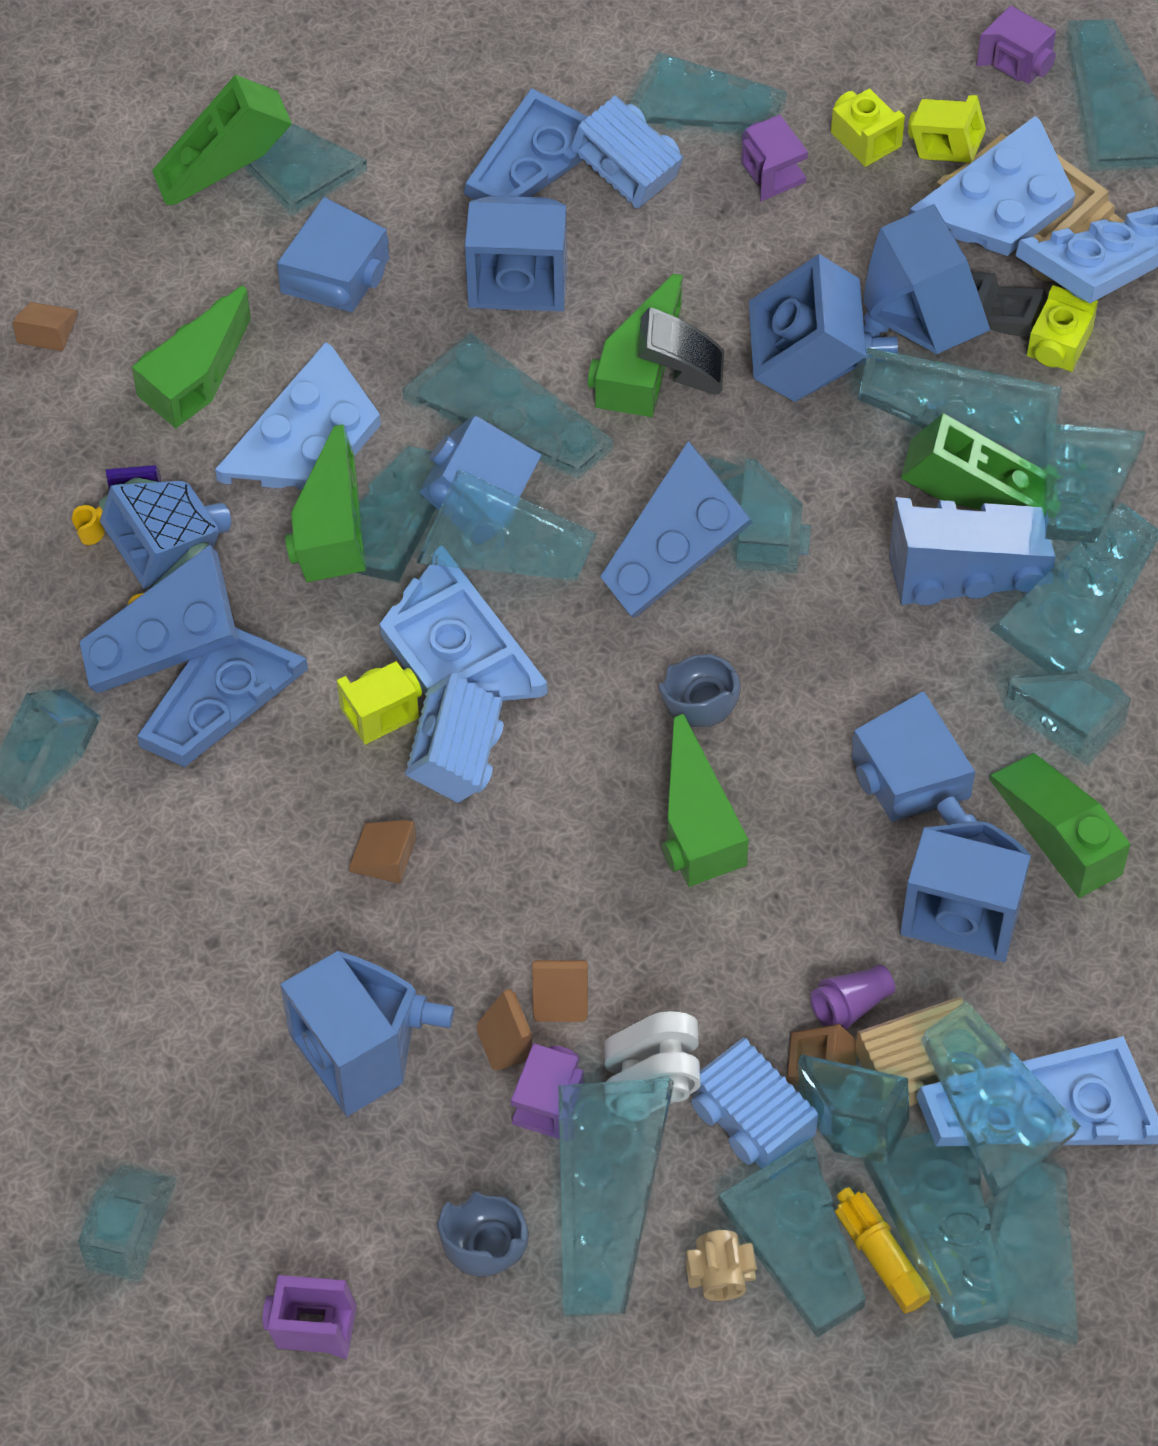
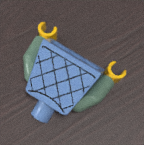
[71,477,231,605]

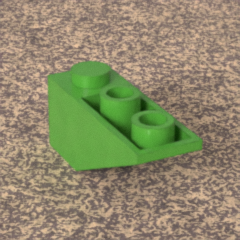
[132,285,251,429]

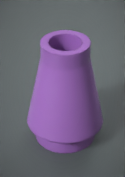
[810,964,895,1029]

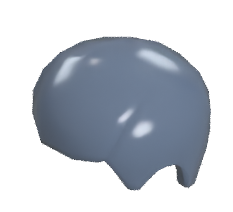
[658,654,741,727]
[437,1192,529,1277]

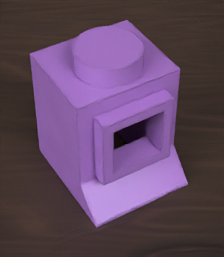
[976,5,1056,84]
[741,115,808,202]
[511,1043,584,1143]
[263,1275,357,1360]

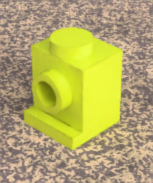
[831,88,905,167]
[908,95,986,163]
[1027,285,1098,372]
[337,661,422,745]

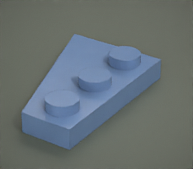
[464,88,587,200]
[600,441,753,618]
[79,545,238,693]
[137,627,308,767]

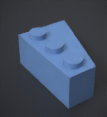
[889,497,1056,605]

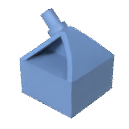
[465,196,567,311]
[863,204,990,354]
[749,254,898,402]
[900,796,1031,962]
[280,951,454,1117]

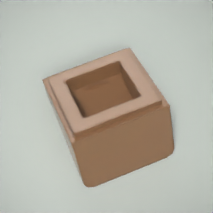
[13,302,78,351]
[349,820,416,884]
[532,960,588,1022]
[477,989,532,1070]
[787,1024,857,1090]

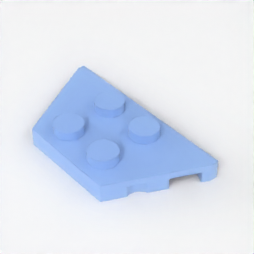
[909,116,1075,256]
[215,342,381,490]
[379,545,548,701]

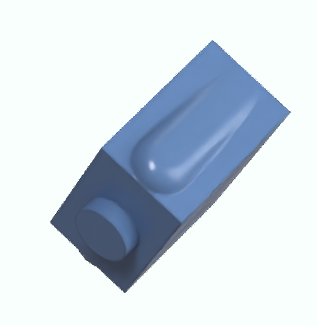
[277,197,389,313]
[419,415,542,545]
[852,691,975,822]

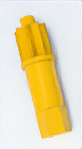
[834,1187,932,1314]

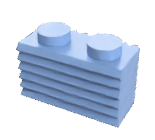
[571,95,684,208]
[405,673,504,803]
[691,1037,818,1174]

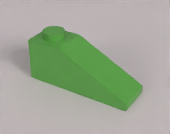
[152,75,292,206]
[588,274,683,417]
[901,413,1066,525]
[285,424,366,583]
[662,714,749,887]
[989,753,1130,899]

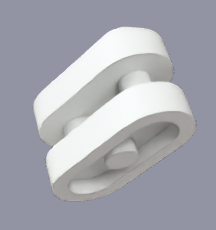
[604,1011,700,1122]

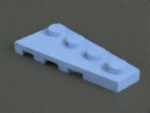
[1015,207,1158,304]
[916,1036,1158,1146]

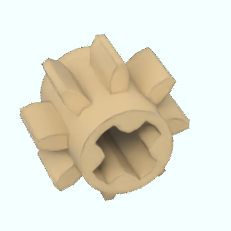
[685,1230,757,1301]

